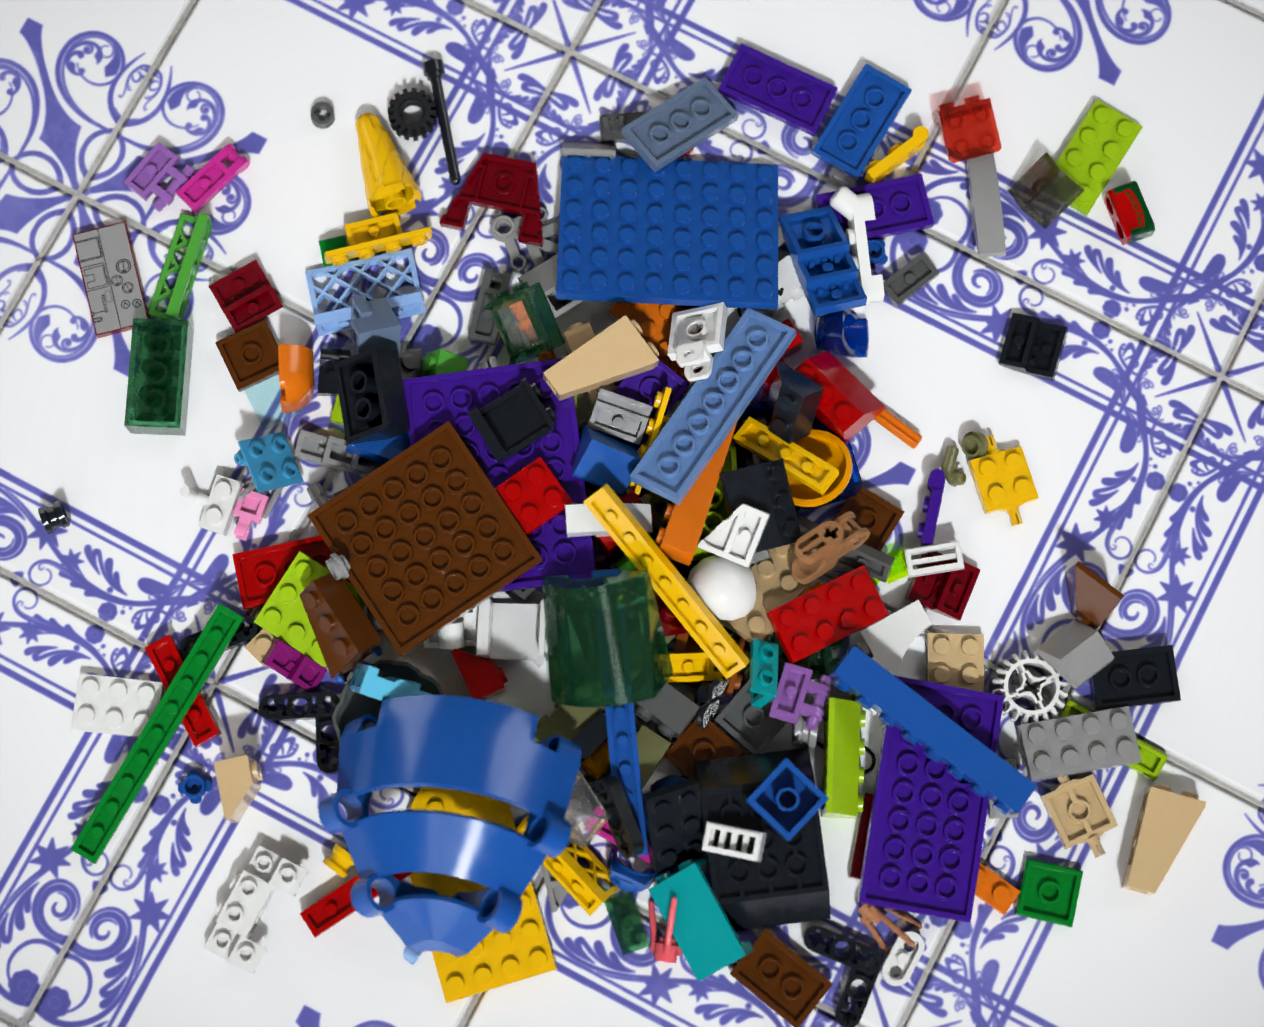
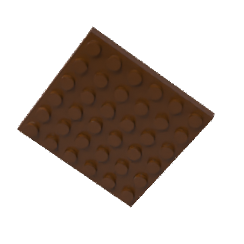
[307,421,543,657]

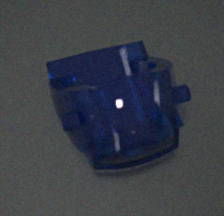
[814,309,869,358]

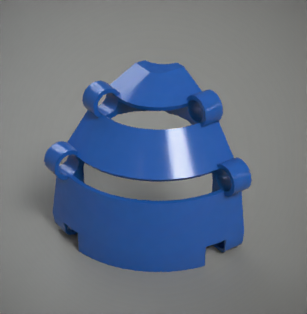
[318,695,582,957]

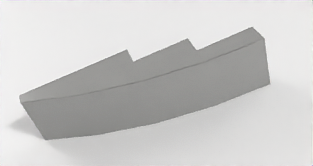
[966,151,1006,257]
[293,429,382,476]

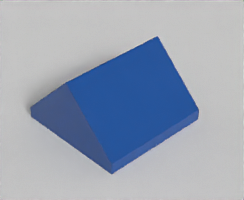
[572,425,641,496]

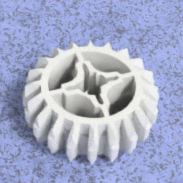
[992,650,1068,724]

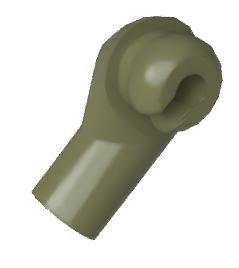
[941,446,966,487]

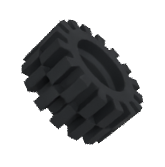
[388,88,438,141]

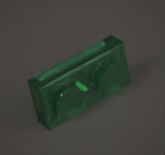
[604,892,650,956]

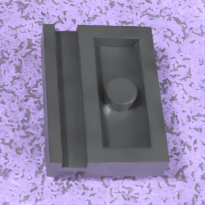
[586,387,653,445]

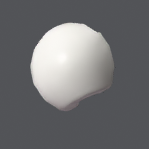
[687,555,756,620]

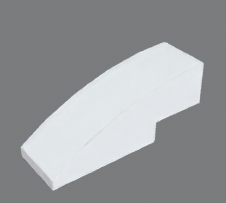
[565,503,653,537]

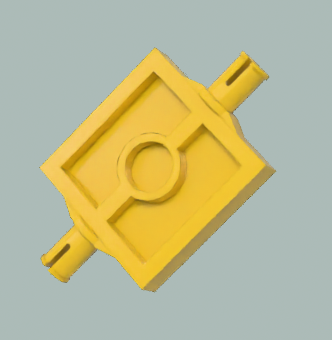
[968,435,1039,527]

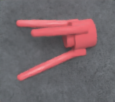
[648,897,682,963]

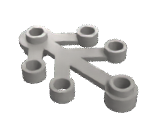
[490,207,560,273]

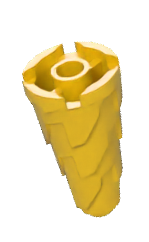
[355,113,422,217]

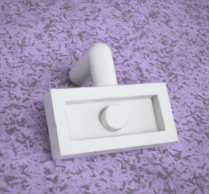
[179,474,245,536]

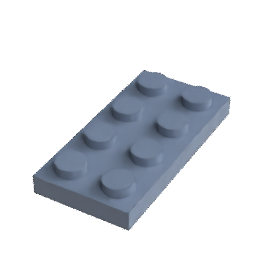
[621,77,739,172]

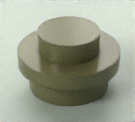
[961,431,988,458]

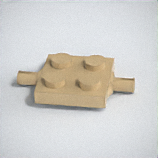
[1040,774,1118,858]

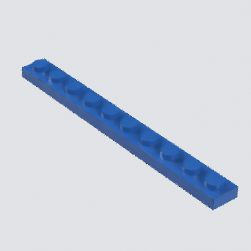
[592,568,648,858]

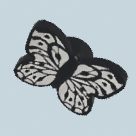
[695,676,731,729]

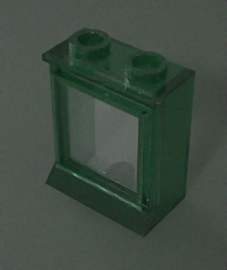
[485,281,565,365]

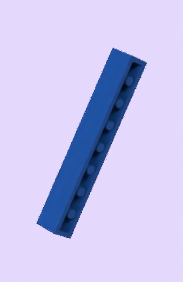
[829,645,1037,815]

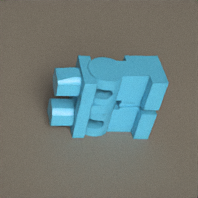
[348,663,433,701]

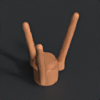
[858,904,922,954]

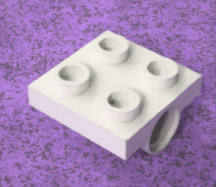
[424,605,479,649]

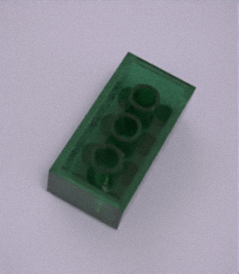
[124,318,194,436]

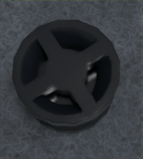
[38,500,70,534]

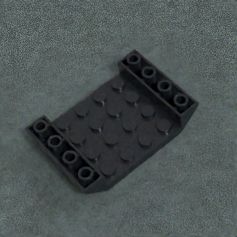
[695,747,831,931]

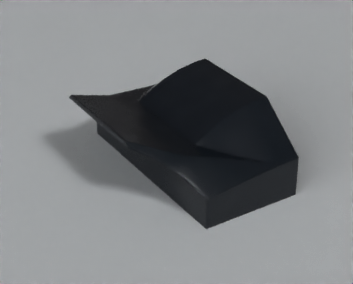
[572,711,608,761]

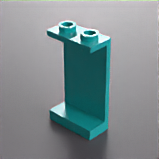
[648,858,754,982]

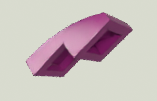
[261,638,327,693]

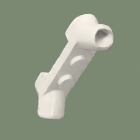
[830,186,884,315]

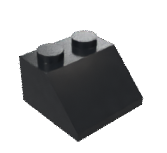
[764,361,824,444]

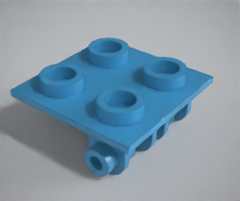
[234,431,304,493]

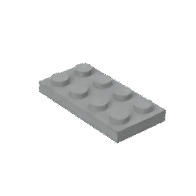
[1017,706,1142,782]

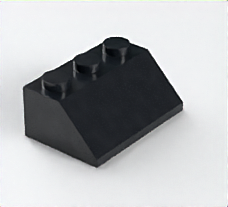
[334,347,411,444]
[719,458,802,553]

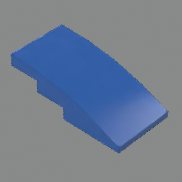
[779,206,867,316]

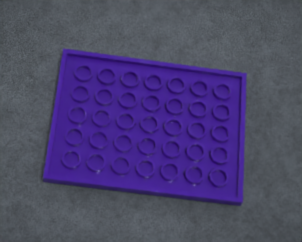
[403,358,596,592]

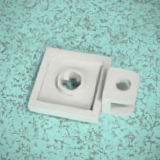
[668,302,728,382]

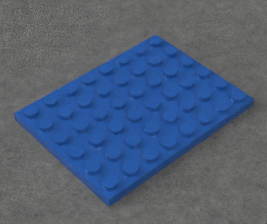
[556,155,778,310]

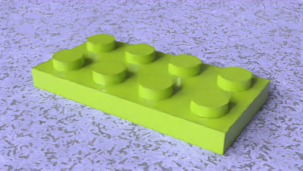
[1040,100,1143,217]

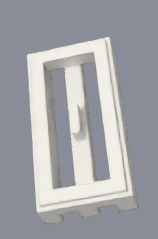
[904,540,964,578]

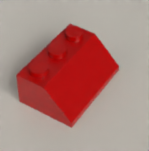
[795,351,886,444]

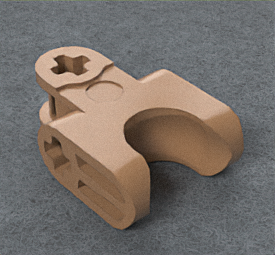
[791,511,870,585]

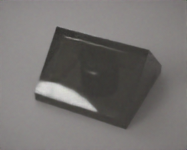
[1008,152,1085,229]

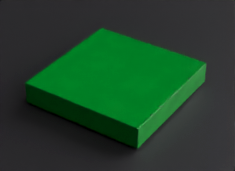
[1015,858,1083,928]

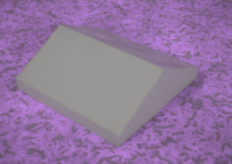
[1035,620,1115,689]

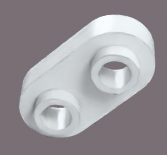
[881,931,925,986]

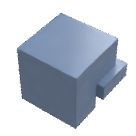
[350,294,401,359]

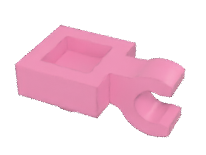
[233,488,270,541]

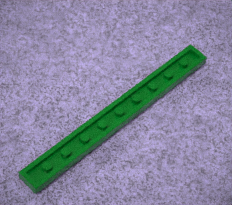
[70,603,245,864]

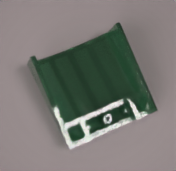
[542,570,673,707]

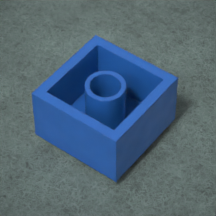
[745,758,829,841]

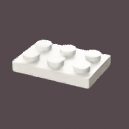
[71,673,164,738]

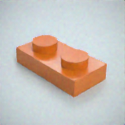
[975,863,1021,915]

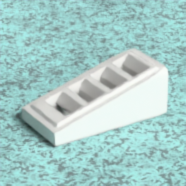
[702,821,767,862]

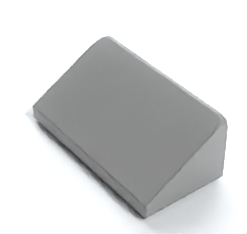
[561,142,616,159]

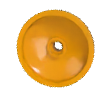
[787,430,853,507]

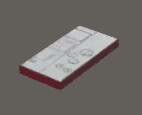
[72,221,151,338]

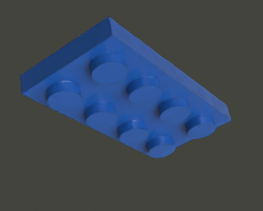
[811,64,912,181]

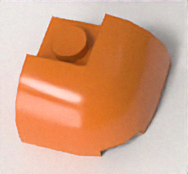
[278,344,315,413]

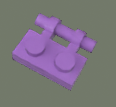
[123,142,195,212]
[769,662,831,730]

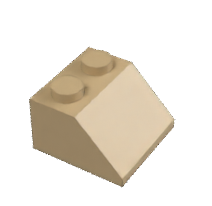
[213,755,264,823]

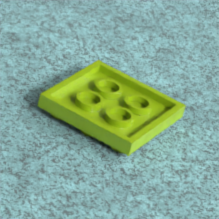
[254,551,366,668]

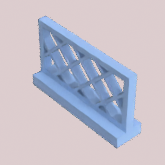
[305,248,426,336]

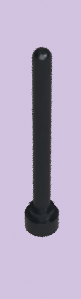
[422,59,461,186]

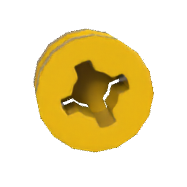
[322,843,354,879]

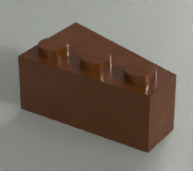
[299,573,383,678]

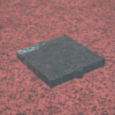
[244,374,305,431]

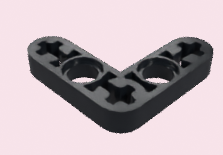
[258,692,340,775]
[567,775,644,858]
[802,925,883,1027]

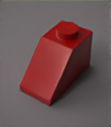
[451,649,508,700]

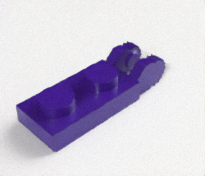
[917,468,946,546]

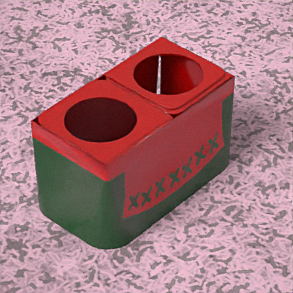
[1103,180,1155,245]

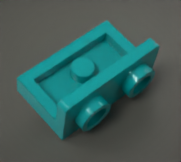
[749,638,779,708]

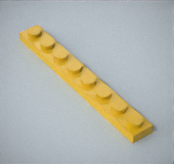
[583,483,750,679]

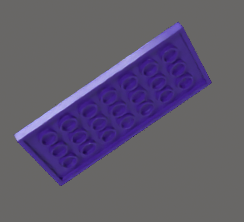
[857,675,1004,923]

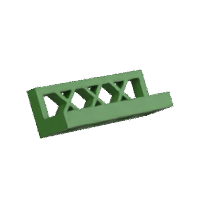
[148,213,213,324]

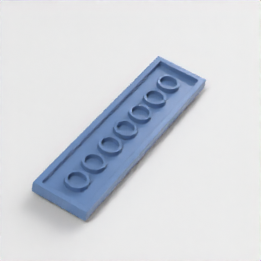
[630,308,796,505]

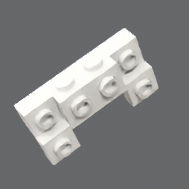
[204,845,309,975]

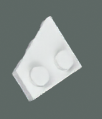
[697,504,770,568]

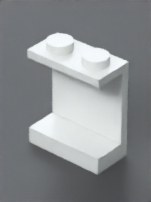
[476,599,554,661]

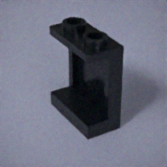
[467,378,557,465]

